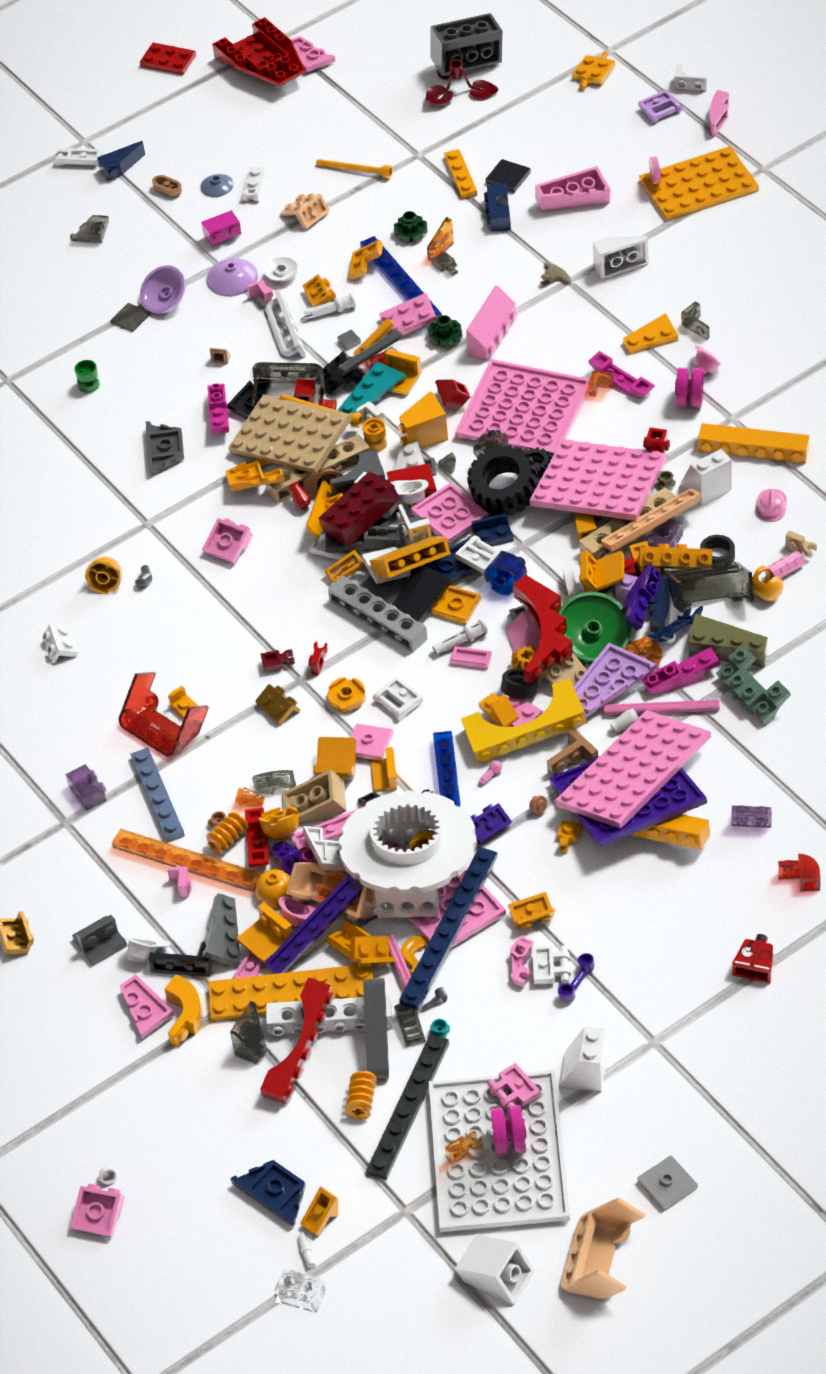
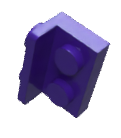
[470,803,512,844]

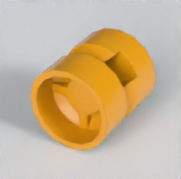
[362,418,388,452]

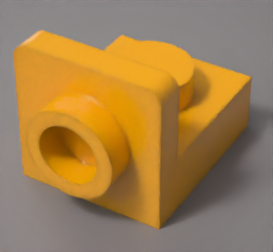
[168,686,199,720]

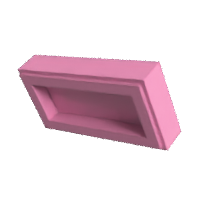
[450,646,492,670]

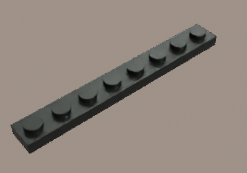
[366,1034,450,1180]

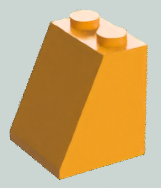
[398,391,448,449]

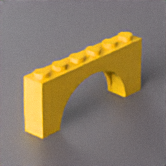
[460,678,587,764]

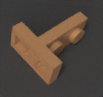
[547,728,599,777]

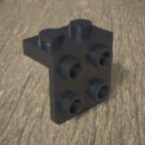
[318,351,365,396]

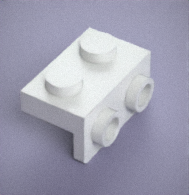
[42,624,79,663]

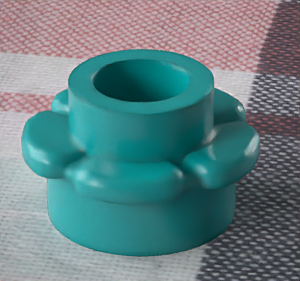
[430,1018,450,1038]

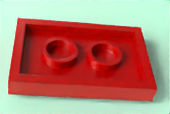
[140,42,197,75]

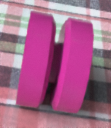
[675,367,704,408]
[490,1105,527,1156]

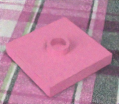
[350,723,393,761]

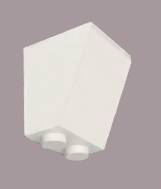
[681,449,732,506]
[560,1026,607,1092]
[455,1234,535,1305]

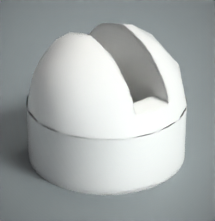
[99,1166,117,1185]

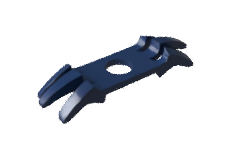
[647,606,703,642]

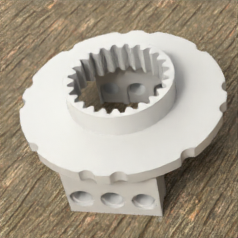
[339,791,477,918]

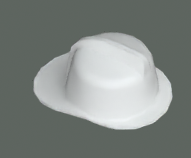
[390,479,428,504]
[124,937,171,963]

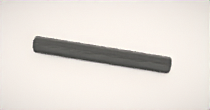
[337,330,402,375]

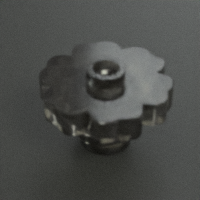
[473,430,509,459]

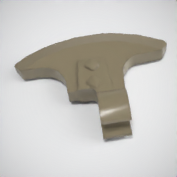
[540,261,571,287]

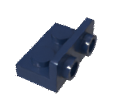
[471,513,514,549]

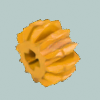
[511,645,538,670]

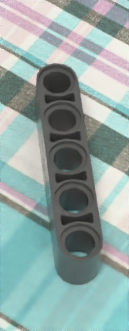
[363,978,389,1079]

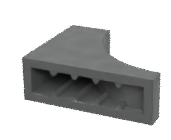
[330,450,385,497]

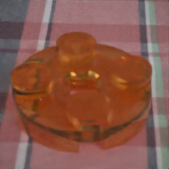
[624,636,662,668]

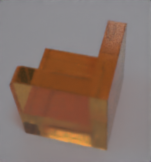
[588,371,614,397]

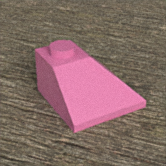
[506,610,541,652]

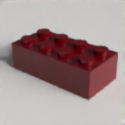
[318,471,400,547]

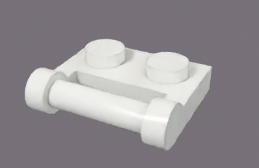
[455,535,505,574]
[372,676,424,721]

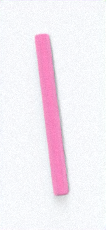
[604,699,720,716]

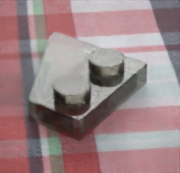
[70,215,110,243]

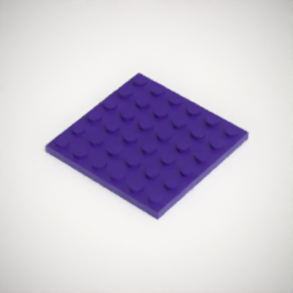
[549,759,708,848]

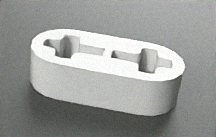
[563,569,578,600]

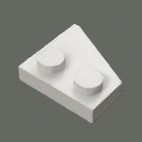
[394,441,425,470]

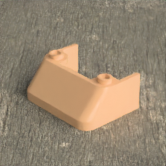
[561,1197,645,1299]

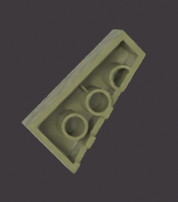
[688,613,768,667]

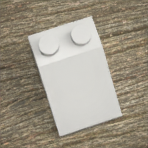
[592,236,649,280]

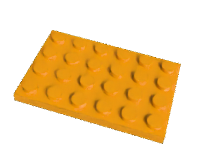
[639,146,759,221]

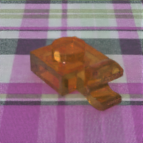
[445,1131,483,1164]

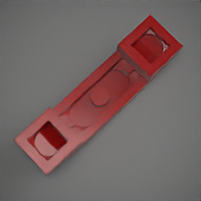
[244,807,269,867]

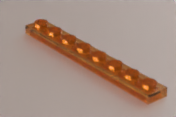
[111,828,262,893]

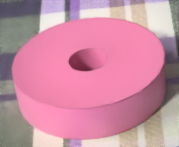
[648,156,661,184]

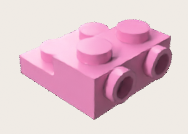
[202,518,253,564]
[70,1184,125,1237]

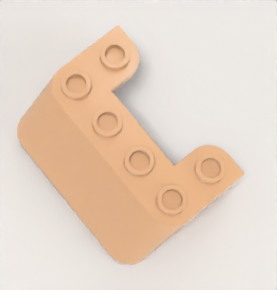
[286,862,376,920]

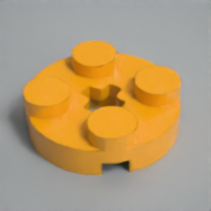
[327,677,366,713]

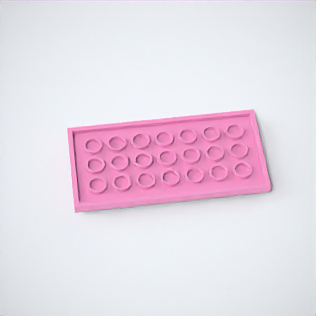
[555,710,711,829]

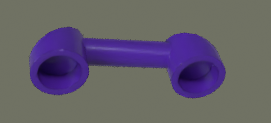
[558,953,595,1000]

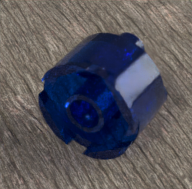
[484,551,527,596]

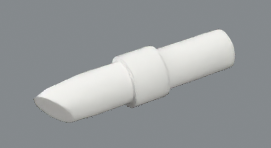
[298,1232,316,1268]

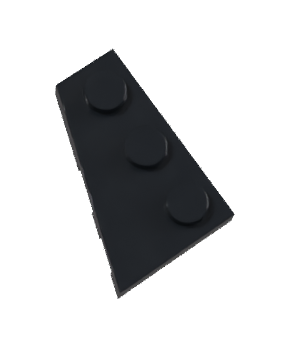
[227,372,272,419]

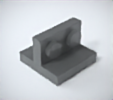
[72,914,127,966]

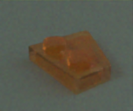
[427,217,454,263]

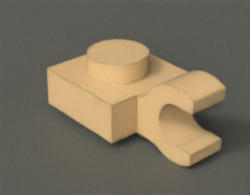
[785,530,817,558]

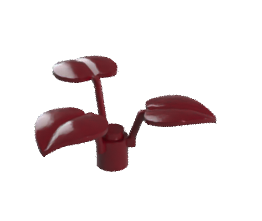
[426,60,499,105]

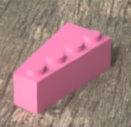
[535,166,611,211]

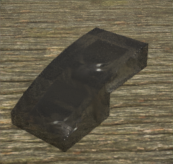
[252,770,296,794]

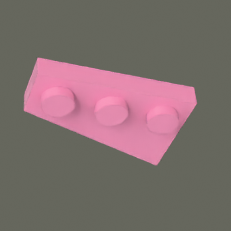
[291,36,336,72]

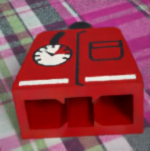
[732,934,773,983]

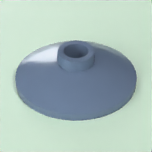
[201,173,234,197]

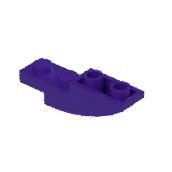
[622,564,662,631]

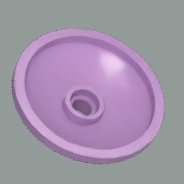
[207,258,258,296]
[140,265,186,314]

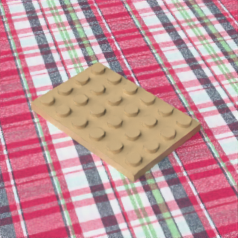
[228,394,352,473]

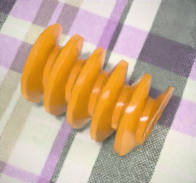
[206,812,249,855]
[345,1071,377,1120]

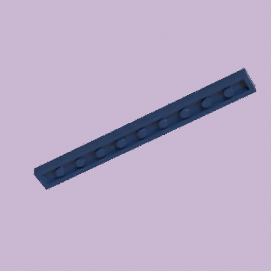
[399,847,498,1010]

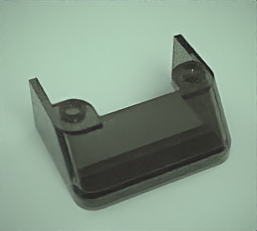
[249,362,325,407]
[666,562,755,613]

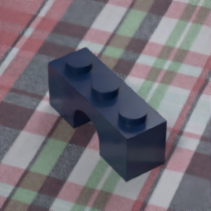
[484,183,511,232]

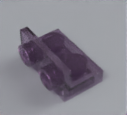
[731,805,772,828]

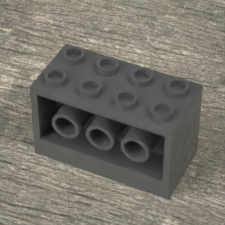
[430,13,503,76]

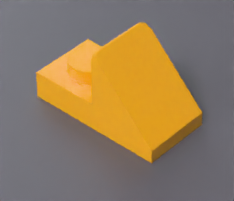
[478,693,519,727]
[300,1186,338,1235]

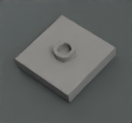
[637,1155,698,1211]

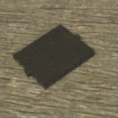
[110,302,151,332]

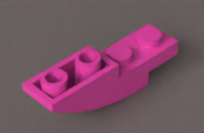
[207,383,230,435]
[642,647,720,694]

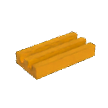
[324,550,365,583]

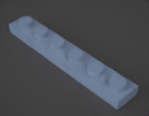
[130,747,185,842]

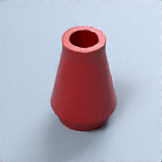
[288,481,311,510]

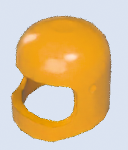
[750,565,784,601]

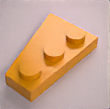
[623,313,678,354]

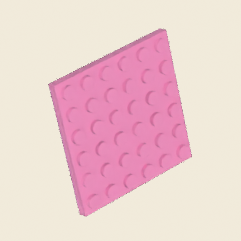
[455,359,592,457]
[530,439,667,521]

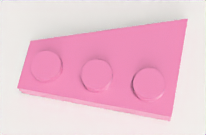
[120,974,174,1039]

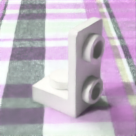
[674,64,707,91]

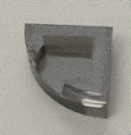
[438,452,457,475]

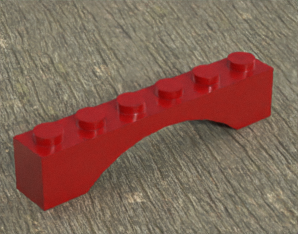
[260,977,334,1104]

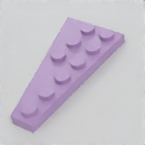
[559,643,658,735]

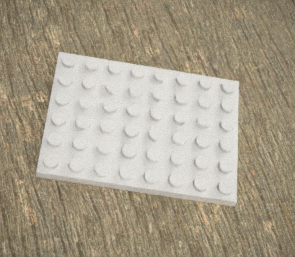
[429,1070,570,1232]

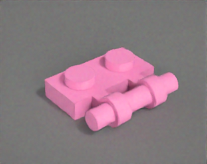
[487,1062,541,1110]

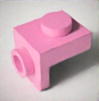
[247,280,273,306]
[167,866,193,898]

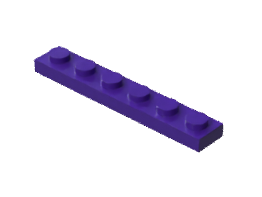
[264,875,363,974]

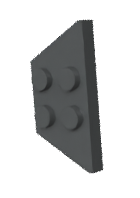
[145,421,185,475]

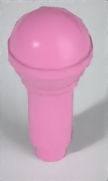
[478,760,502,785]

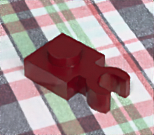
[260,649,295,672]

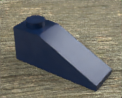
[97,140,146,181]

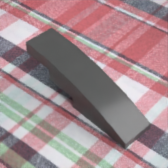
[325,526,401,552]

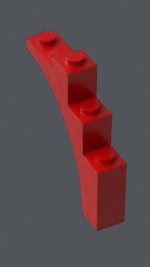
[513,574,573,684]

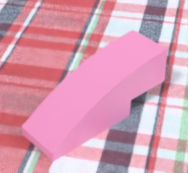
[710,90,729,137]

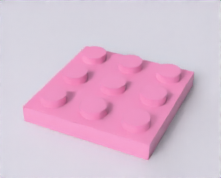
[410,482,488,544]

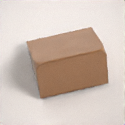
[209,348,231,363]

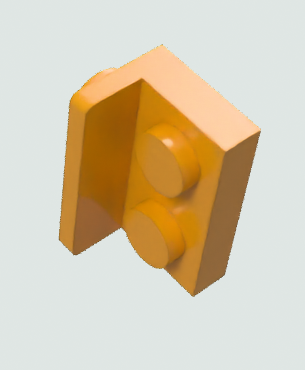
[302,274,337,307]
[350,935,395,967]

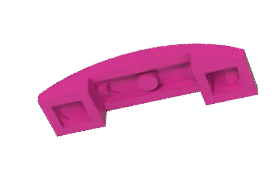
[588,350,655,398]

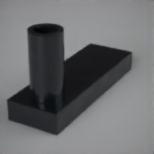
[149,941,212,977]

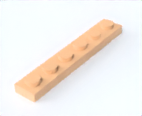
[601,488,703,552]

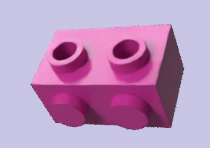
[201,210,242,246]

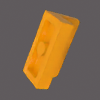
[371,747,397,792]

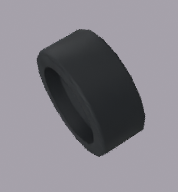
[700,534,735,570]
[501,669,539,699]

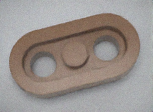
[152,175,182,197]

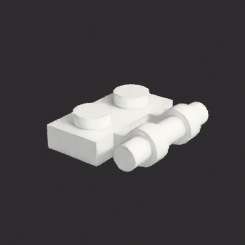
[532,945,571,985]

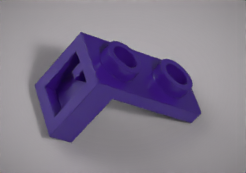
[269,842,303,877]

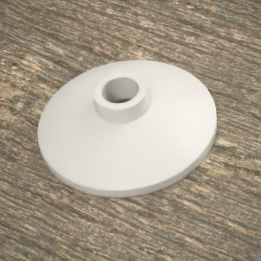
[264,257,298,282]

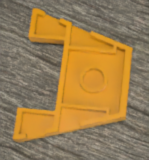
[225,459,285,491]

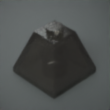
[230,1001,267,1064]

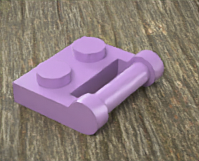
[638,90,682,123]

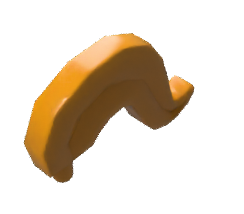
[401,935,428,975]

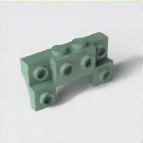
[716,644,791,726]

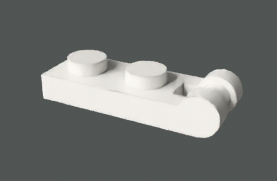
[54,148,102,167]
[242,167,266,201]

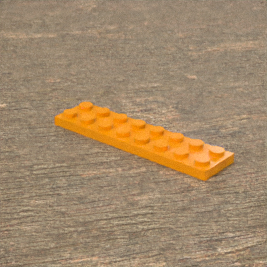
[209,963,373,1021]

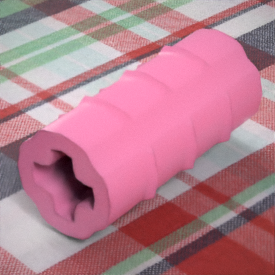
[765,551,805,579]

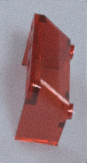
[118,671,209,757]

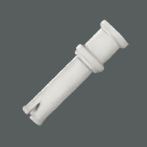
[303,293,356,320]
[432,618,488,656]

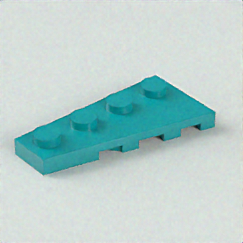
[337,361,407,414]

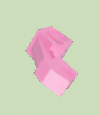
[510,935,534,987]

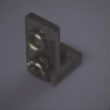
[681,301,710,340]

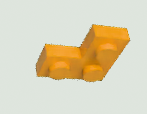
[349,240,383,280]

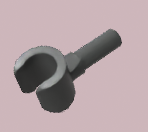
[421,987,448,1011]

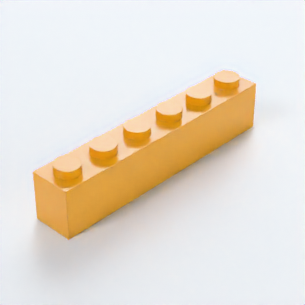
[698,423,810,463]

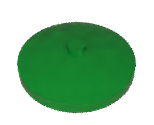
[558,592,631,664]

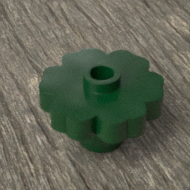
[394,211,428,242]
[427,315,463,347]

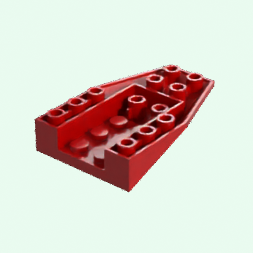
[212,17,306,86]

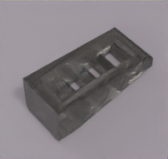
[394,1004,426,1047]

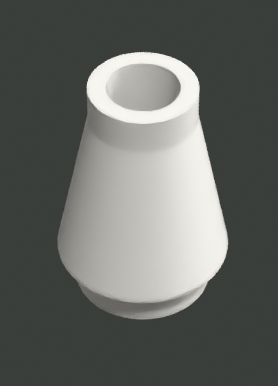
[610,708,639,734]

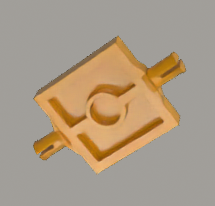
[572,51,616,90]

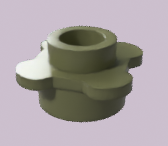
[657,471,676,488]

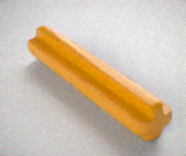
[353,319,394,356]

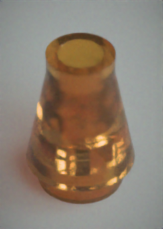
[235,787,265,807]

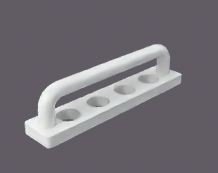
[265,289,307,357]

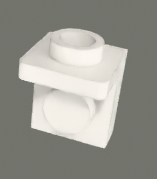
[355,401,383,423]

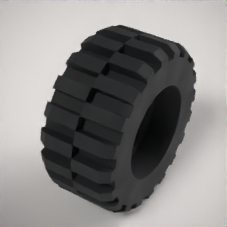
[467,445,539,516]

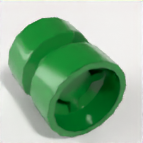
[74,359,100,393]

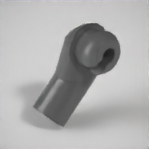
[135,565,153,588]

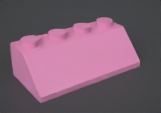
[466,285,518,361]

